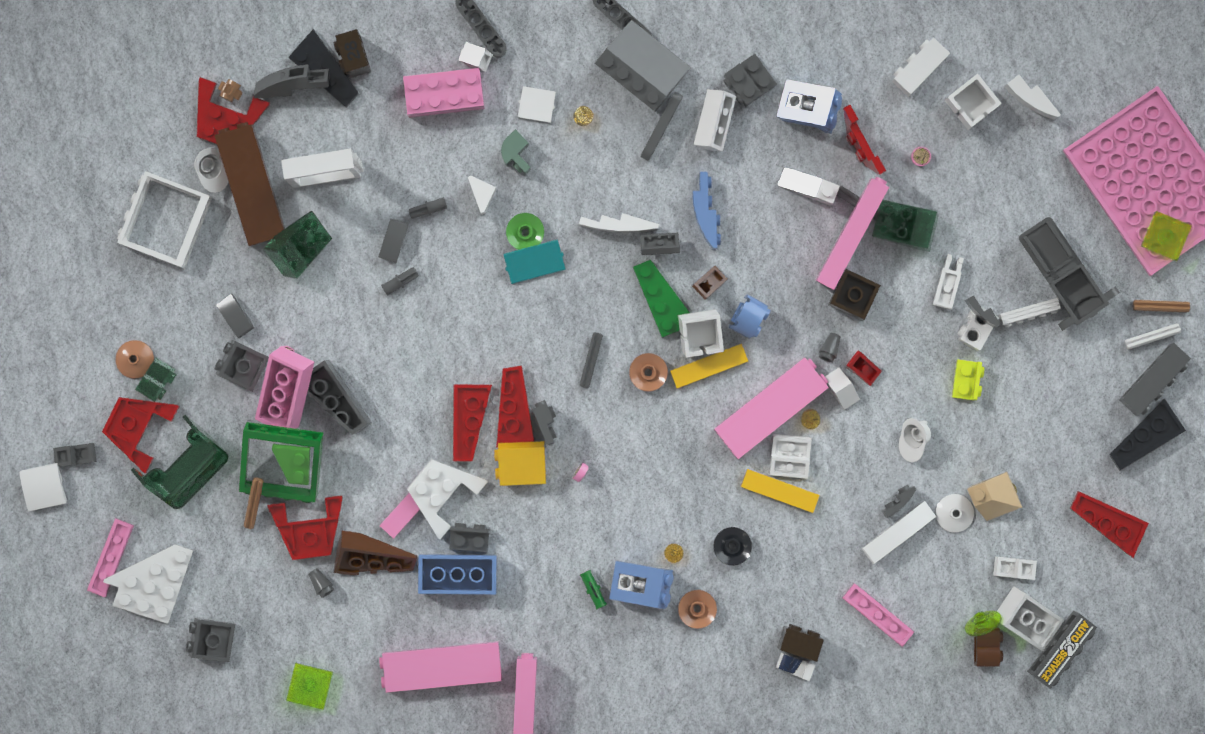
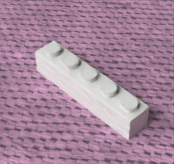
[998,298,1061,327]

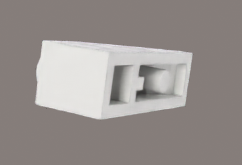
[778,168,840,206]

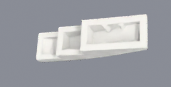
[579,213,659,233]
[862,501,936,564]

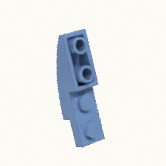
[692,172,721,250]

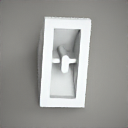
[468,176,497,215]
[825,368,860,410]

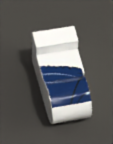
[776,653,815,681]

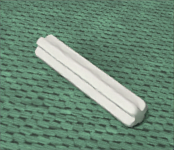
[1125,324,1181,349]

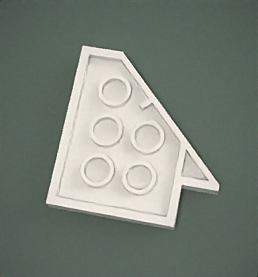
[103,544,193,624]

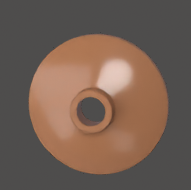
[116,340,154,379]
[629,353,668,391]
[678,590,717,629]

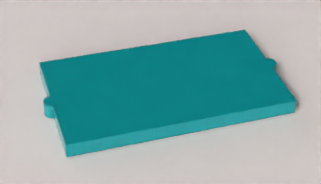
[503,239,566,284]

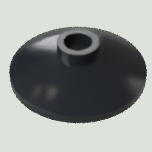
[713,527,752,566]

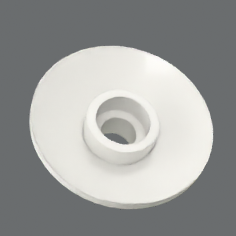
[936,494,974,532]

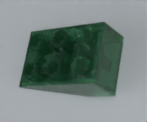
[872,200,939,252]
[263,211,332,279]

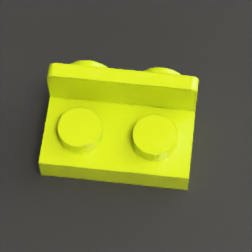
[952,359,985,401]

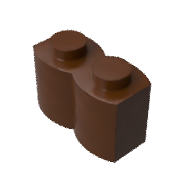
[974,627,1003,667]

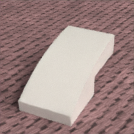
[993,556,1037,580]

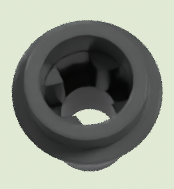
[819,332,841,362]
[308,568,334,598]

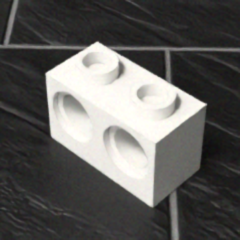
[957,307,999,352]

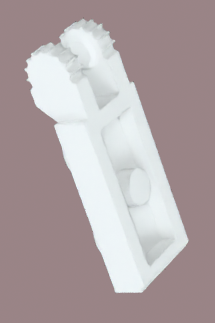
[932,254,964,310]

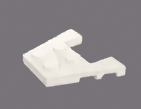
[407,459,488,539]

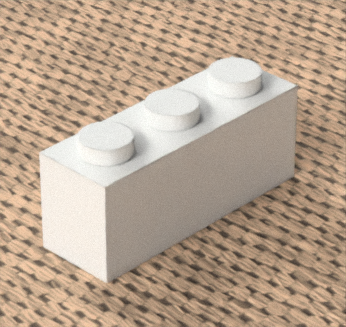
[892,38,950,97]
[694,89,736,151]

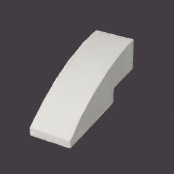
[1004,75,1061,120]

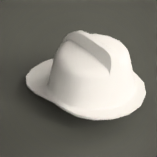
[194,148,228,193]
[899,418,931,462]

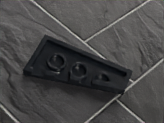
[288,29,359,108]
[1109,398,1186,471]

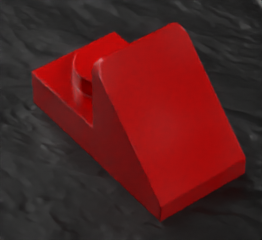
[846,350,882,386]

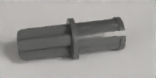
[409,197,447,219]
[381,267,419,296]

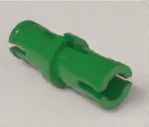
[580,570,607,610]

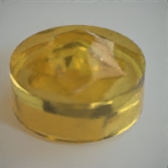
[573,106,593,126]
[801,409,820,429]
[664,543,684,563]

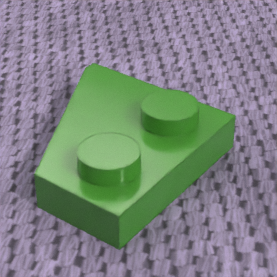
[272,444,310,485]

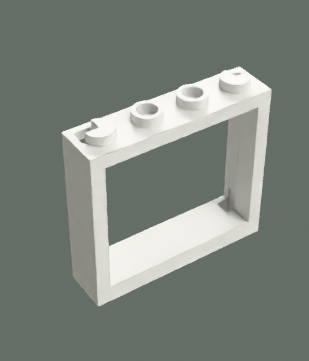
[281,148,364,188]
[117,171,212,269]

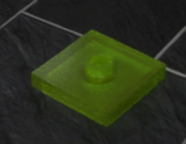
[1141,211,1192,261]
[286,663,333,710]

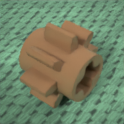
[218,79,243,102]

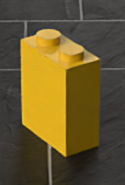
[494,441,546,486]

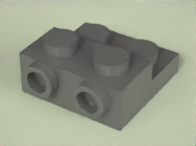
[723,54,777,107]
[214,340,269,392]
[532,400,557,445]
[186,618,236,662]

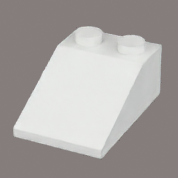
[993,586,1064,651]

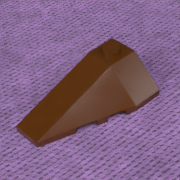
[334,530,417,575]

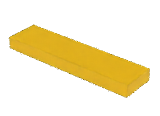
[670,344,748,389]
[741,469,820,513]

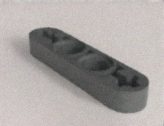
[455,0,507,58]
[593,0,652,36]
[640,92,683,161]

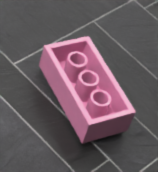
[403,68,485,118]
[255,346,314,429]

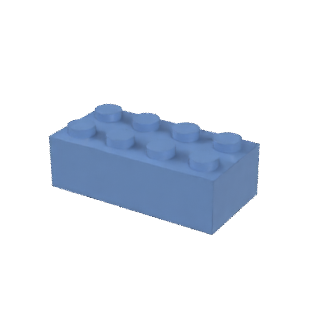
[418,554,497,595]

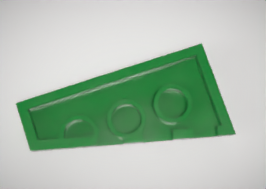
[633,260,690,338]

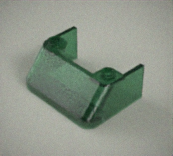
[131,415,229,509]

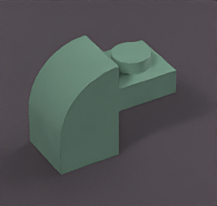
[501,129,531,175]

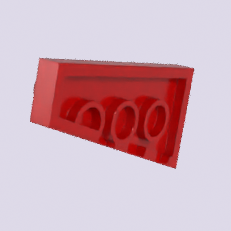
[496,365,534,448]
[453,384,492,461]
[1070,491,1149,558]

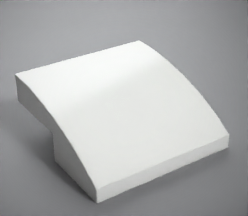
[770,434,812,479]
[19,463,67,511]

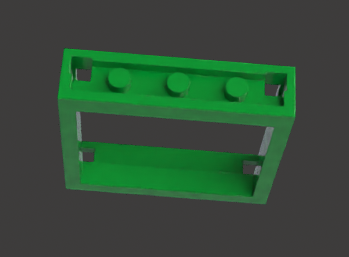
[239,422,324,503]

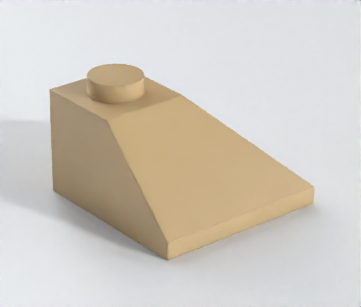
[967,472,1022,521]

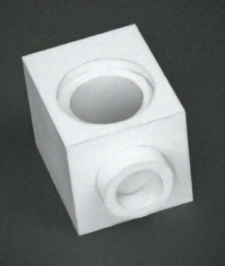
[459,42,493,72]

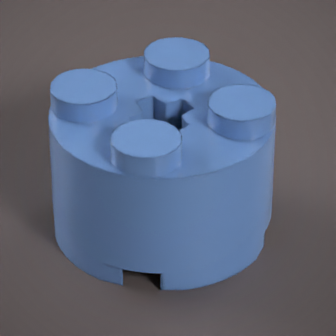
[729,294,771,339]

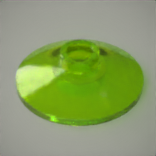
[965,610,1002,636]

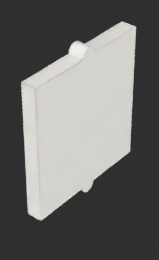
[518,86,556,123]

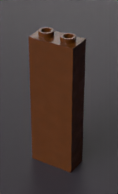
[214,122,287,246]

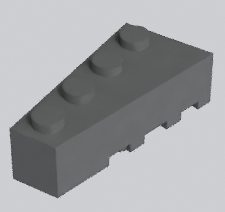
[307,360,372,435]

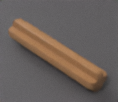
[1133,300,1190,312]
[244,477,263,529]

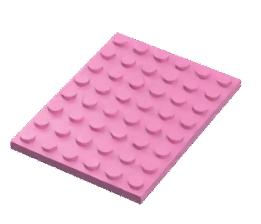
[1063,86,1205,276]

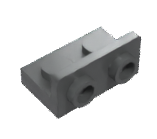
[640,232,680,255]
[449,523,490,552]

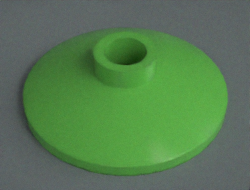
[506,213,544,250]

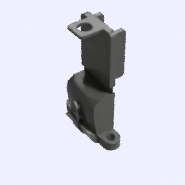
[1019,217,1120,331]

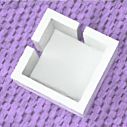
[945,74,1002,130]
[678,309,724,358]

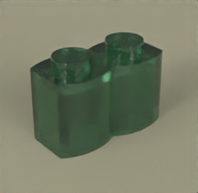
[135,357,177,402]

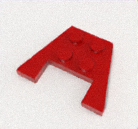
[197,77,270,144]
[843,105,886,175]
[102,397,180,473]
[267,495,343,560]

